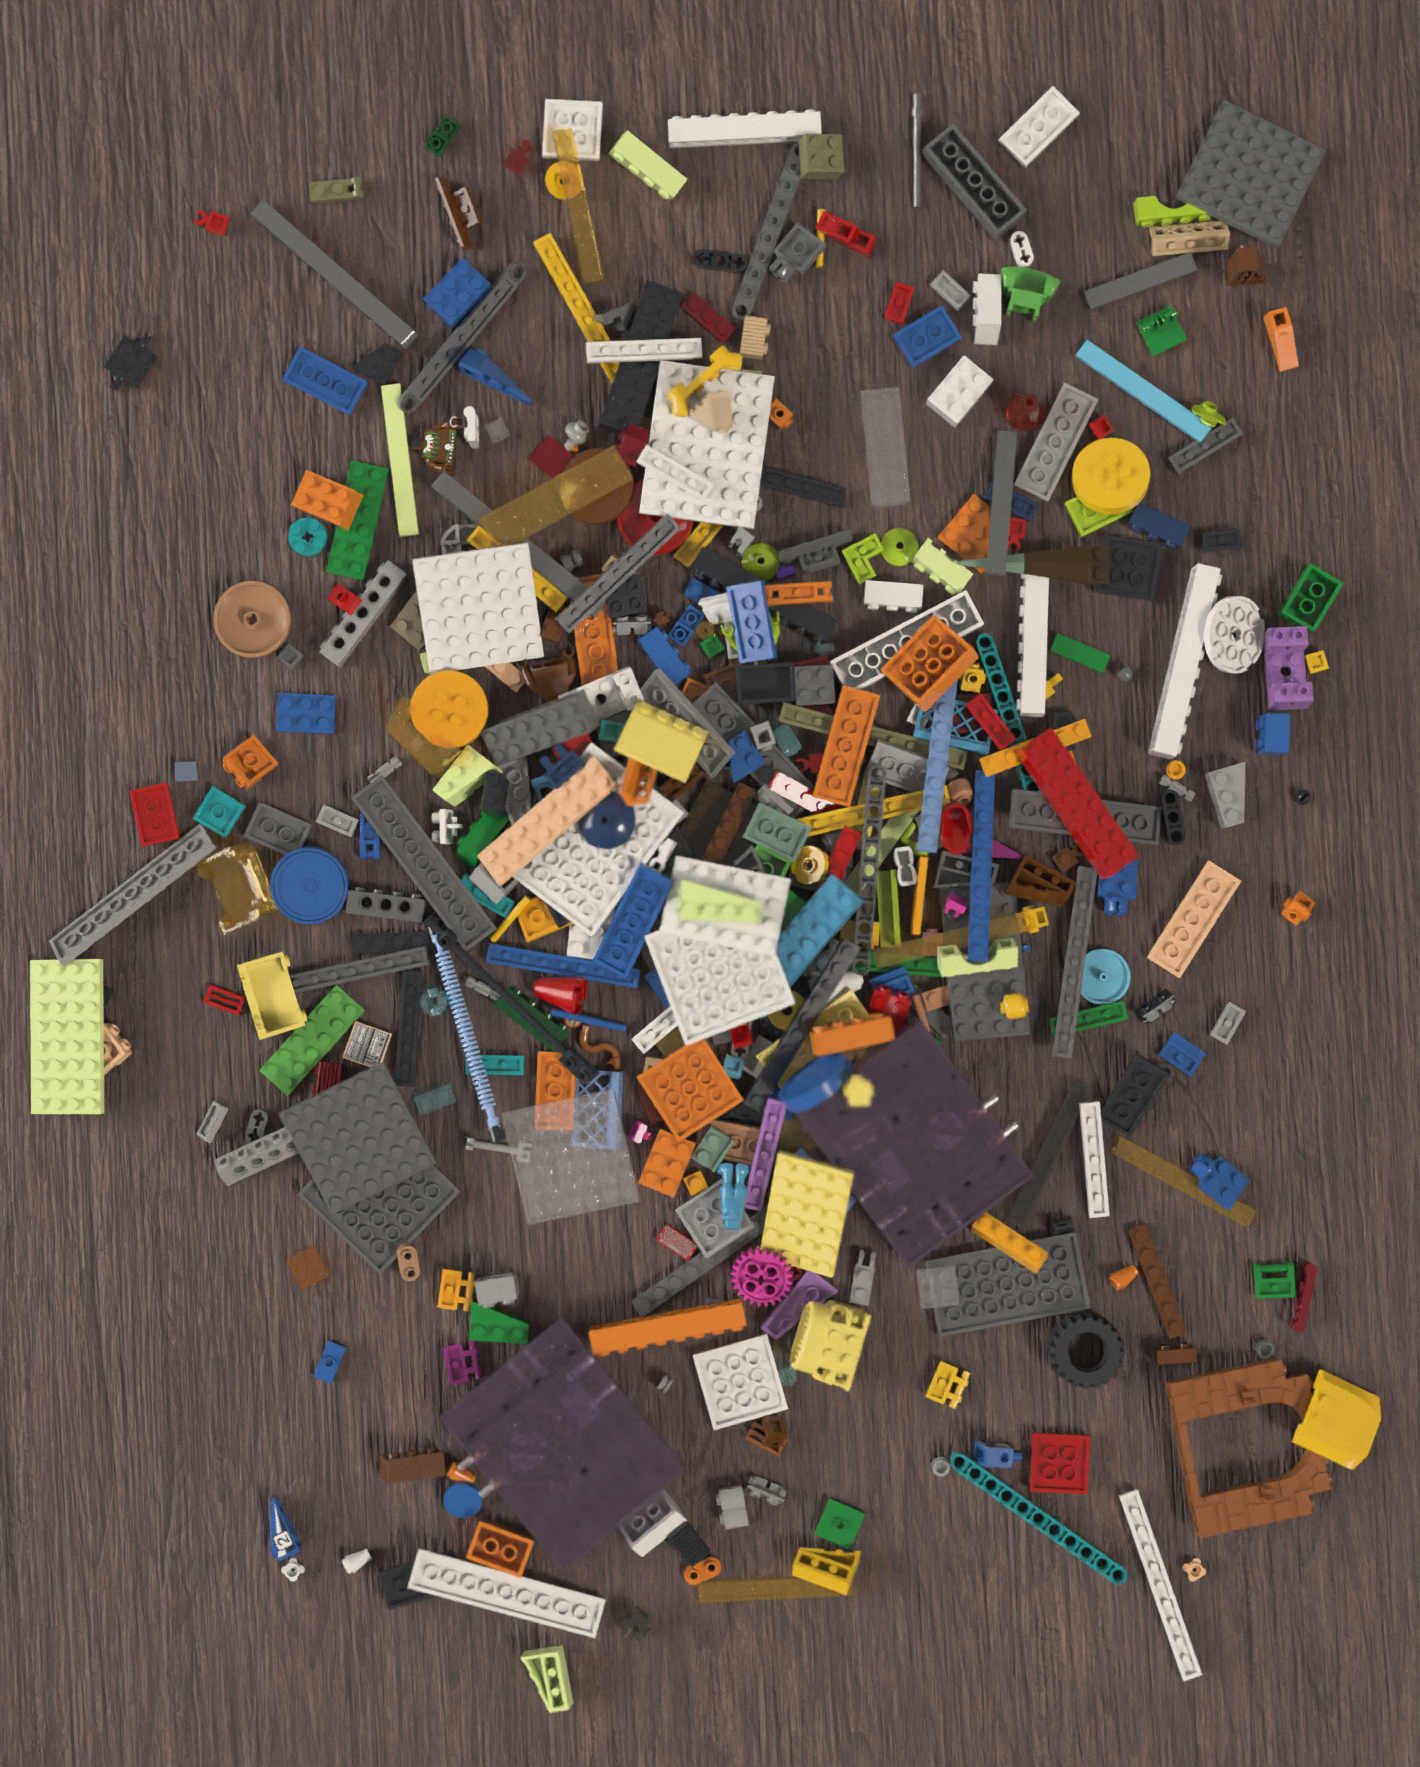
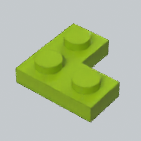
[841,533,884,585]

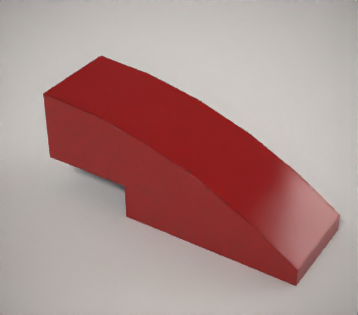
[815,211,877,258]

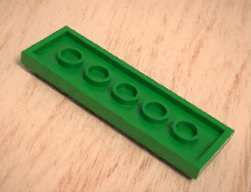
[326,461,389,581]

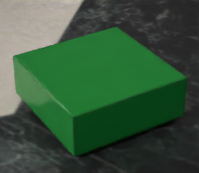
[699,633,726,660]

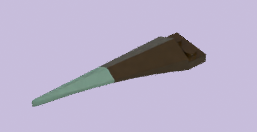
[956,545,1110,585]

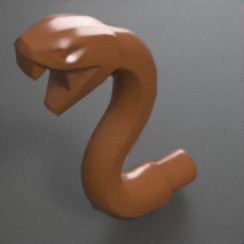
[578,1024,621,1071]

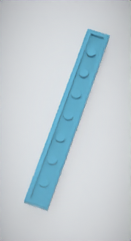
[1075,340,1212,443]

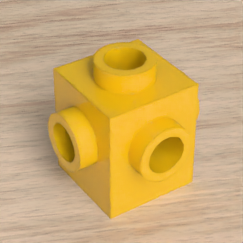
[958,662,986,693]
[1015,905,1049,934]

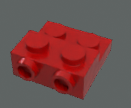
[866,984,912,1033]

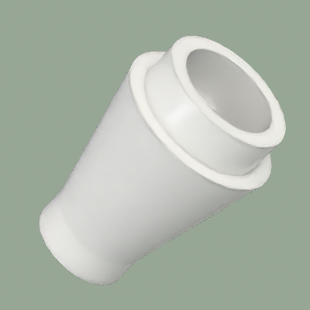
[341,1548,372,1574]

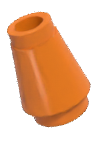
[1109,1265,1139,1291]
[446,1461,476,1484]

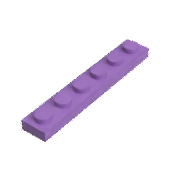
[744,1096,786,1211]

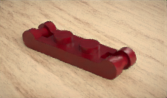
[1290,1262,1317,1333]

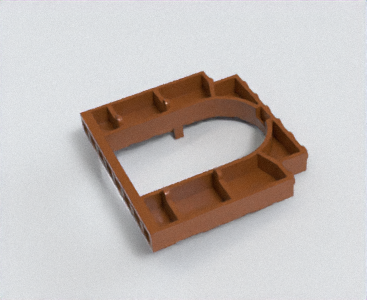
[1165,1358,1332,1538]

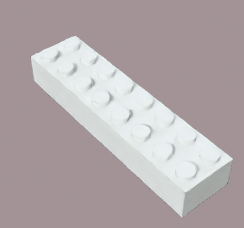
[829,590,984,690]

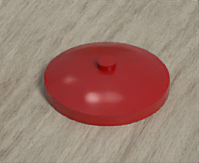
[617,480,693,555]

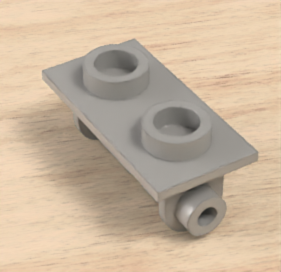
[613,614,652,635]
[745,1475,787,1505]

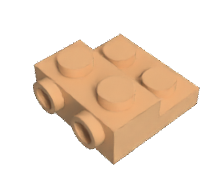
[103,1023,132,1075]

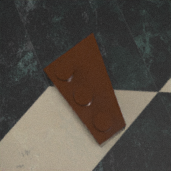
[1227,245,1266,286]
[1004,855,1076,907]
[379,1447,445,1484]

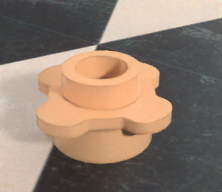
[1183,1558,1206,1581]

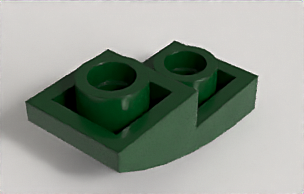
[423,115,462,157]

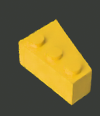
[792,1548,861,1595]

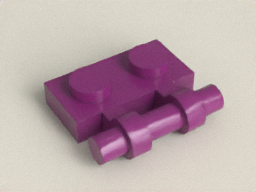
[443,1340,483,1386]

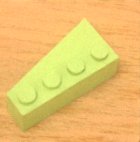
[608,130,687,200]

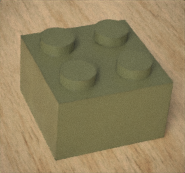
[798,134,845,179]

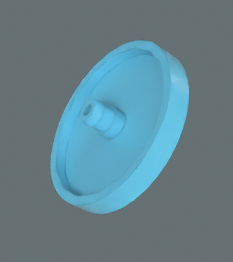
[1080,949,1130,1005]

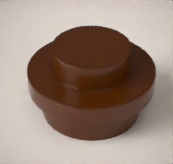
[652,610,671,626]

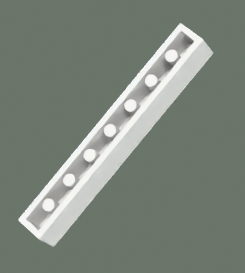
[668,110,821,148]
[1016,574,1049,717]

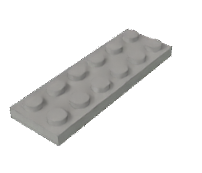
[1013,382,1099,503]
[640,668,735,778]

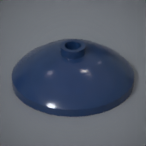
[578,791,636,849]

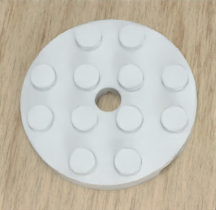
[1203,596,1265,673]

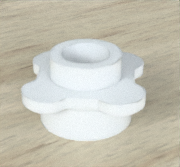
[281,1558,305,1581]

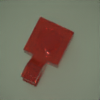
[503,139,532,176]

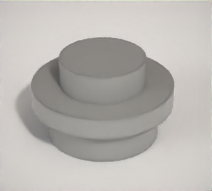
[931,1457,951,1477]

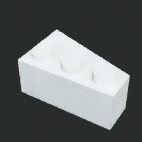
[973,274,1001,345]

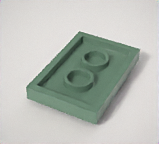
[743,802,812,862]

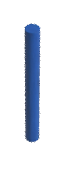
[551,1008,627,1032]

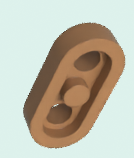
[396,1243,420,1281]

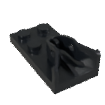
[1100,1050,1171,1138]
[377,1549,456,1610]

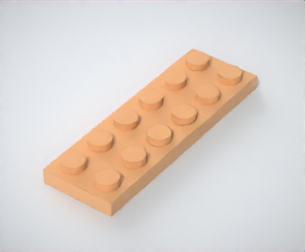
[1146,860,1241,978]

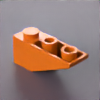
[1264,307,1299,372]

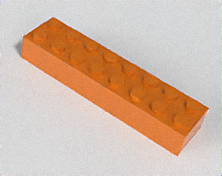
[589,1298,746,1357]

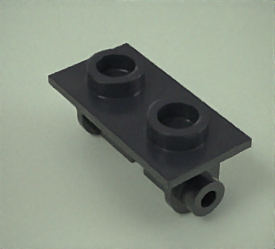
[1135,989,1176,1024]

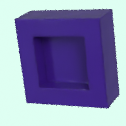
[775,564,796,582]

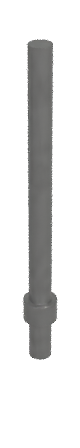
[912,93,923,209]

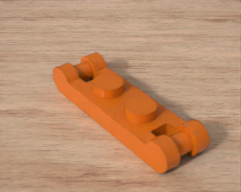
[765,581,833,607]

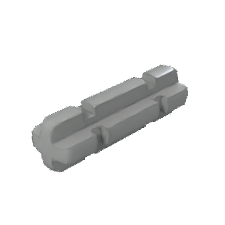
[367,756,402,783]
[1159,775,1195,801]
[465,977,500,1001]

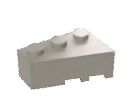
[1205,762,1246,829]

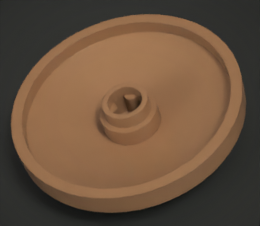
[213,581,291,658]

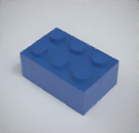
[423,258,491,330]

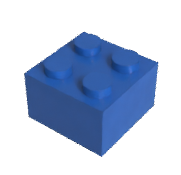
[1255,713,1290,756]

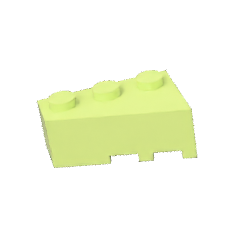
[912,538,973,595]
[432,745,503,807]
[520,1645,574,1712]

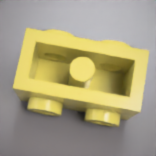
[842,1074,873,1106]

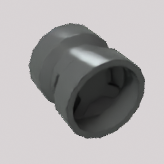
[560,548,585,572]

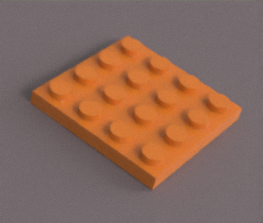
[637,1039,743,1142]

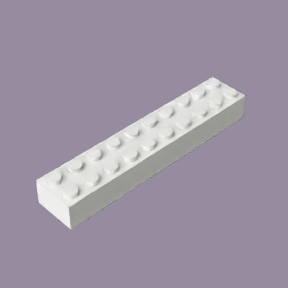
[1148,563,1222,759]

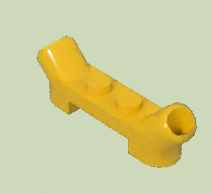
[667,345,742,417]

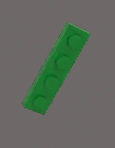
[1048,1001,1128,1037]

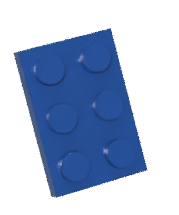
[893,305,962,369]
[276,693,337,734]

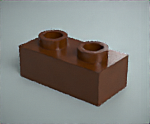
[1154,1343,1197,1364]

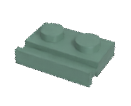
[690,1125,735,1172]

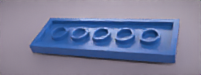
[592,862,675,978]

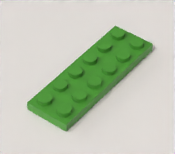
[259,985,366,1096]

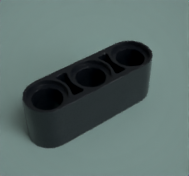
[1159,790,1185,846]

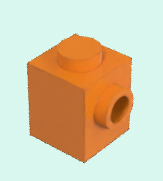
[769,398,793,431]

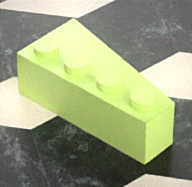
[680,880,761,923]

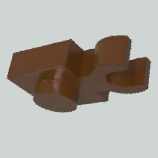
[1051,843,1085,873]

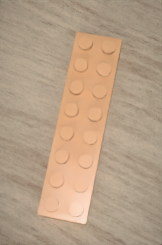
[477,756,618,886]

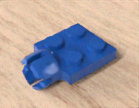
[1097,861,1138,916]
[1189,1153,1250,1210]

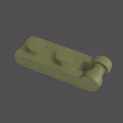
[309,177,364,203]

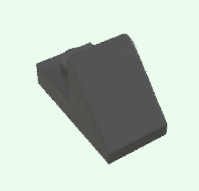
[593,302,635,331]

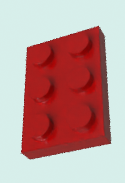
[129,782,181,847]

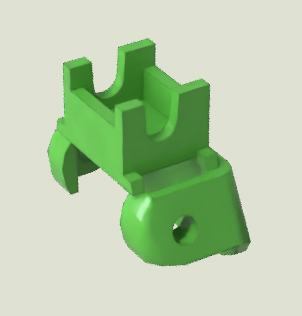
[999,267,1061,323]

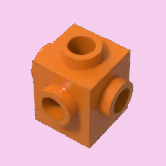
[1281,890,1315,925]

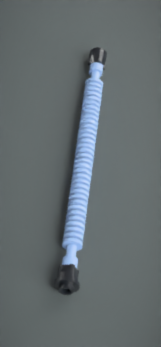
[423,914,506,1143]

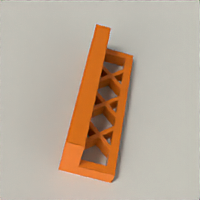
[620,757,657,806]

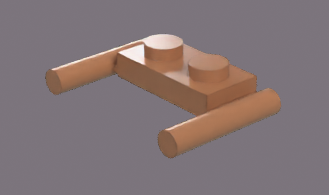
[912,984,949,1033]

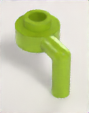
[900,822,929,858]

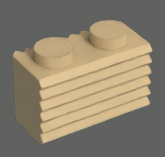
[740,315,771,360]

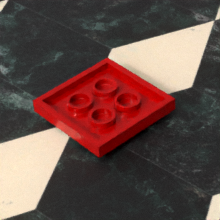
[1029,1432,1091,1494]

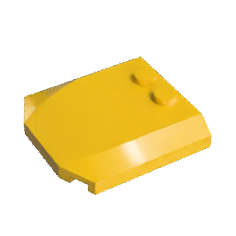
[1292,1370,1381,1470]

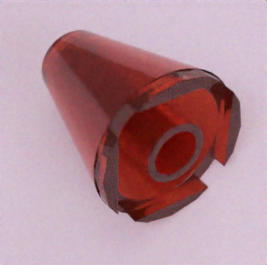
[1005,393,1043,431]

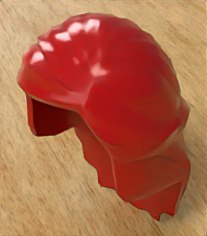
[939,802,972,856]

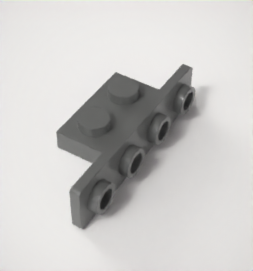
[777,529,853,575]

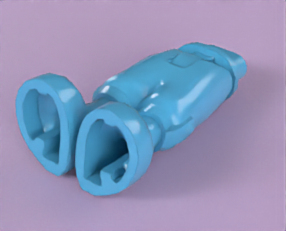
[716,1163,752,1230]

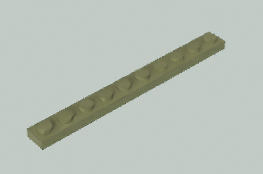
[778,703,968,770]

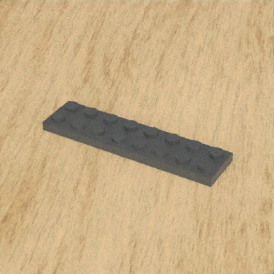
[692,682,815,819]
[1009,789,1162,846]

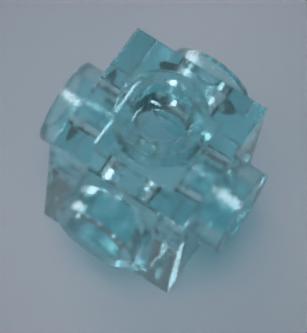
[420,988,449,1016]

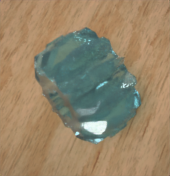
[772,724,801,757]

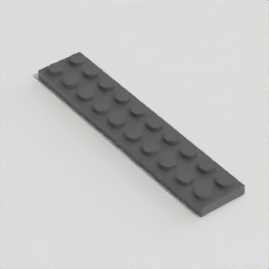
[351,775,497,952]

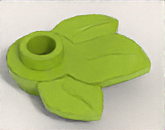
[1192,400,1227,427]

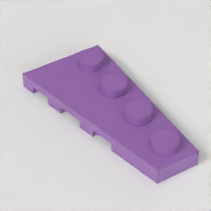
[760,1270,839,1340]

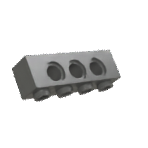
[346,887,427,923]

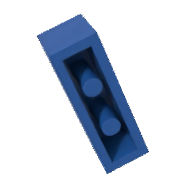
[638,627,691,686]

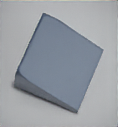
[175,761,198,782]

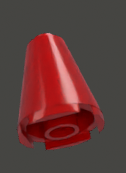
[532,977,588,1015]

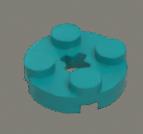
[288,518,327,557]

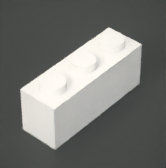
[863,580,923,613]

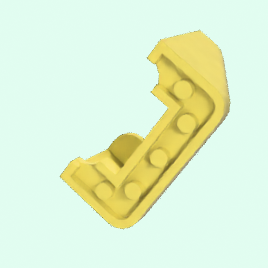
[237,952,307,1040]

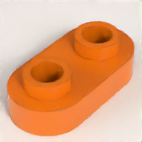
[684,1556,721,1585]

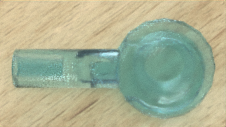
[778,1365,797,1387]

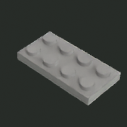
[864,739,950,792]

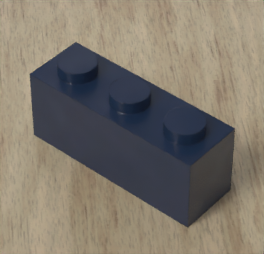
[1126,502,1191,550]

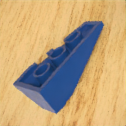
[459,349,532,406]

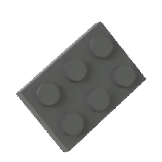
[244,802,313,855]

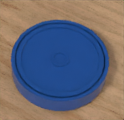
[270,846,349,924]
[779,1052,853,1113]

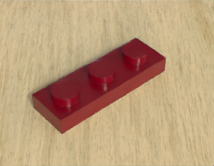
[681,292,736,345]

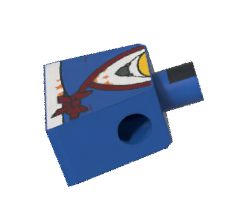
[973,1440,1022,1468]

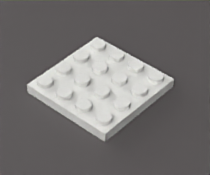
[693,1333,788,1430]

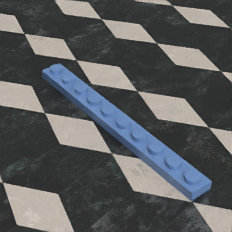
[916,679,958,853]

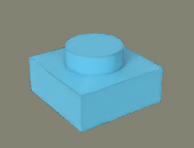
[722,1054,745,1080]

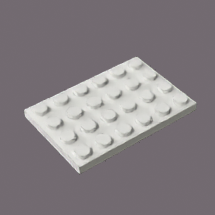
[660,856,791,956]

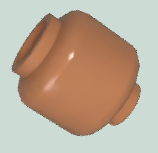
[947,778,974,806]

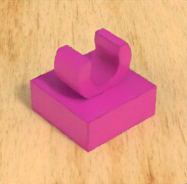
[945,892,967,918]
[628,1120,653,1143]

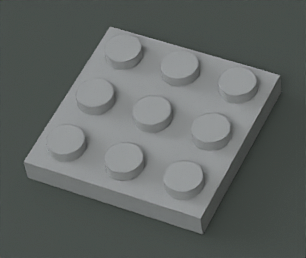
[675,1178,755,1259]

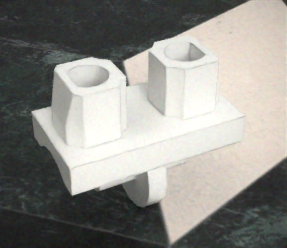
[432,809,463,845]

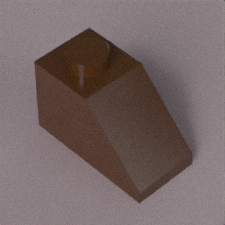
[540,606,567,644]

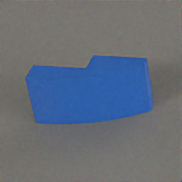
[668,604,705,647]

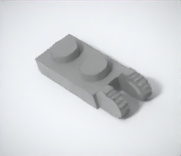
[849,1249,876,1306]

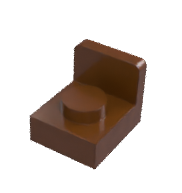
[761,1415,787,1448]

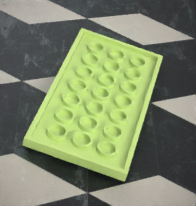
[30,959,104,1114]

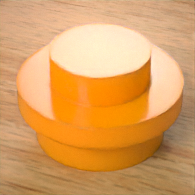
[1166,760,1186,780]

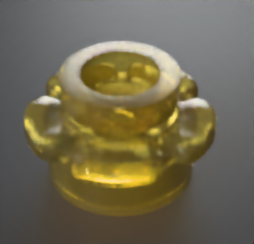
[696,621,715,640]

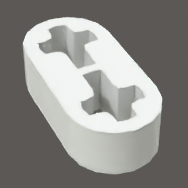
[1010,231,1034,268]

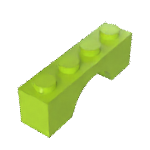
[1133,196,1212,228]

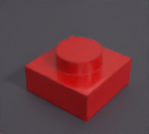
[1089,415,1115,440]

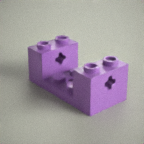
[1263,626,1314,710]

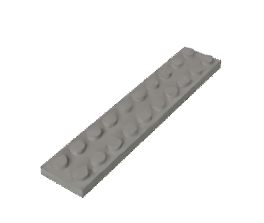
[49,823,216,967]

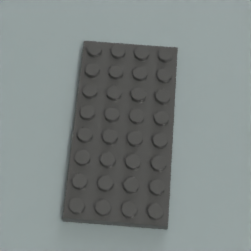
[938,882,1030,1042]
[924,1231,1091,1337]

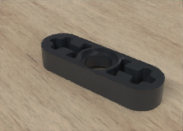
[693,249,748,274]

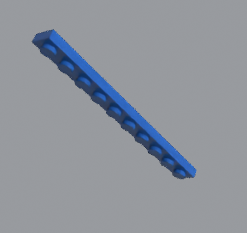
[967,770,995,962]

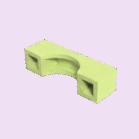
[937,937,1018,977]

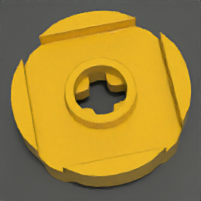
[791,846,828,885]

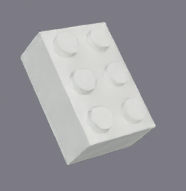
[926,356,994,428]

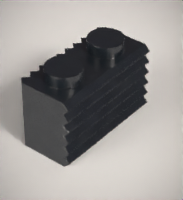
[480,772,510,817]
[667,1521,710,1567]

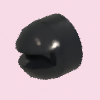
[1294,789,1311,805]

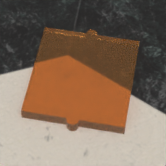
[286,1246,330,1290]

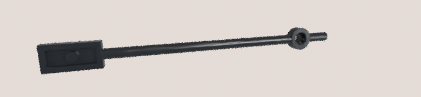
[424,917,600,1086]

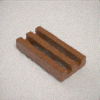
[745,1421,788,1457]

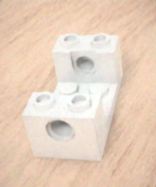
[558,666,645,721]

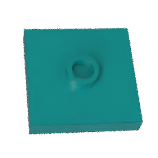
[193,786,246,838]

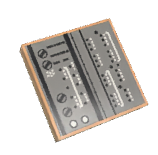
[343,1021,392,1067]

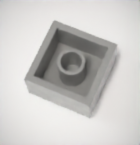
[475,1271,520,1308]

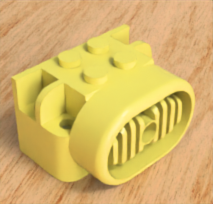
[790,1300,871,1391]

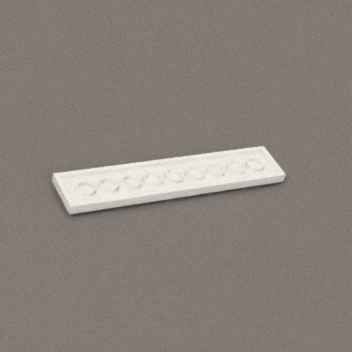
[408,1548,606,1638]

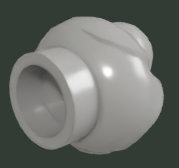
[564,420,589,452]

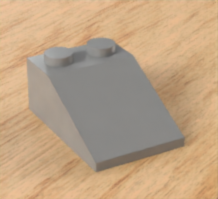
[469,863,519,905]

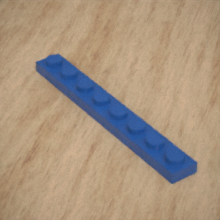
[486,943,641,988]

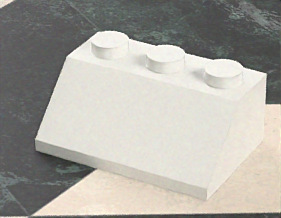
[615,1484,687,1557]

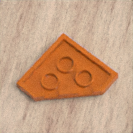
[937,494,990,575]

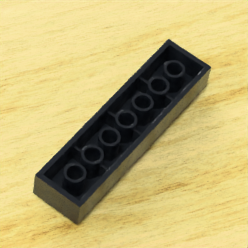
[598,280,683,436]
[691,547,838,646]

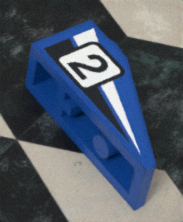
[270,1495,302,1561]

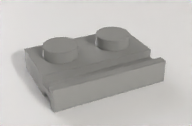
[753,783,793,816]

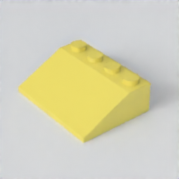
[614,699,709,782]

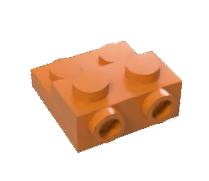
[222,735,278,790]

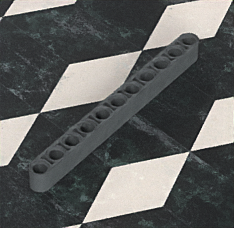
[250,200,418,350]
[431,472,606,618]
[851,765,886,975]

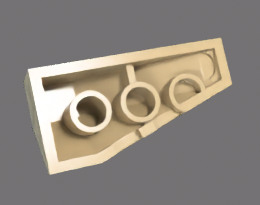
[690,390,733,434]

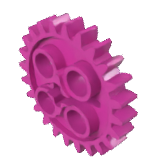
[731,1246,794,1307]

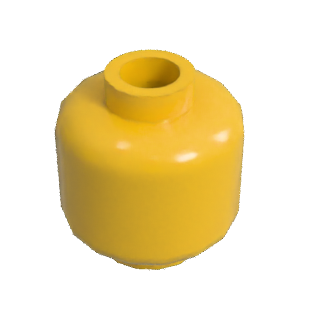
[1000,993,1029,1020]

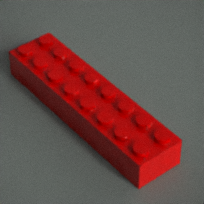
[1015,728,1139,879]

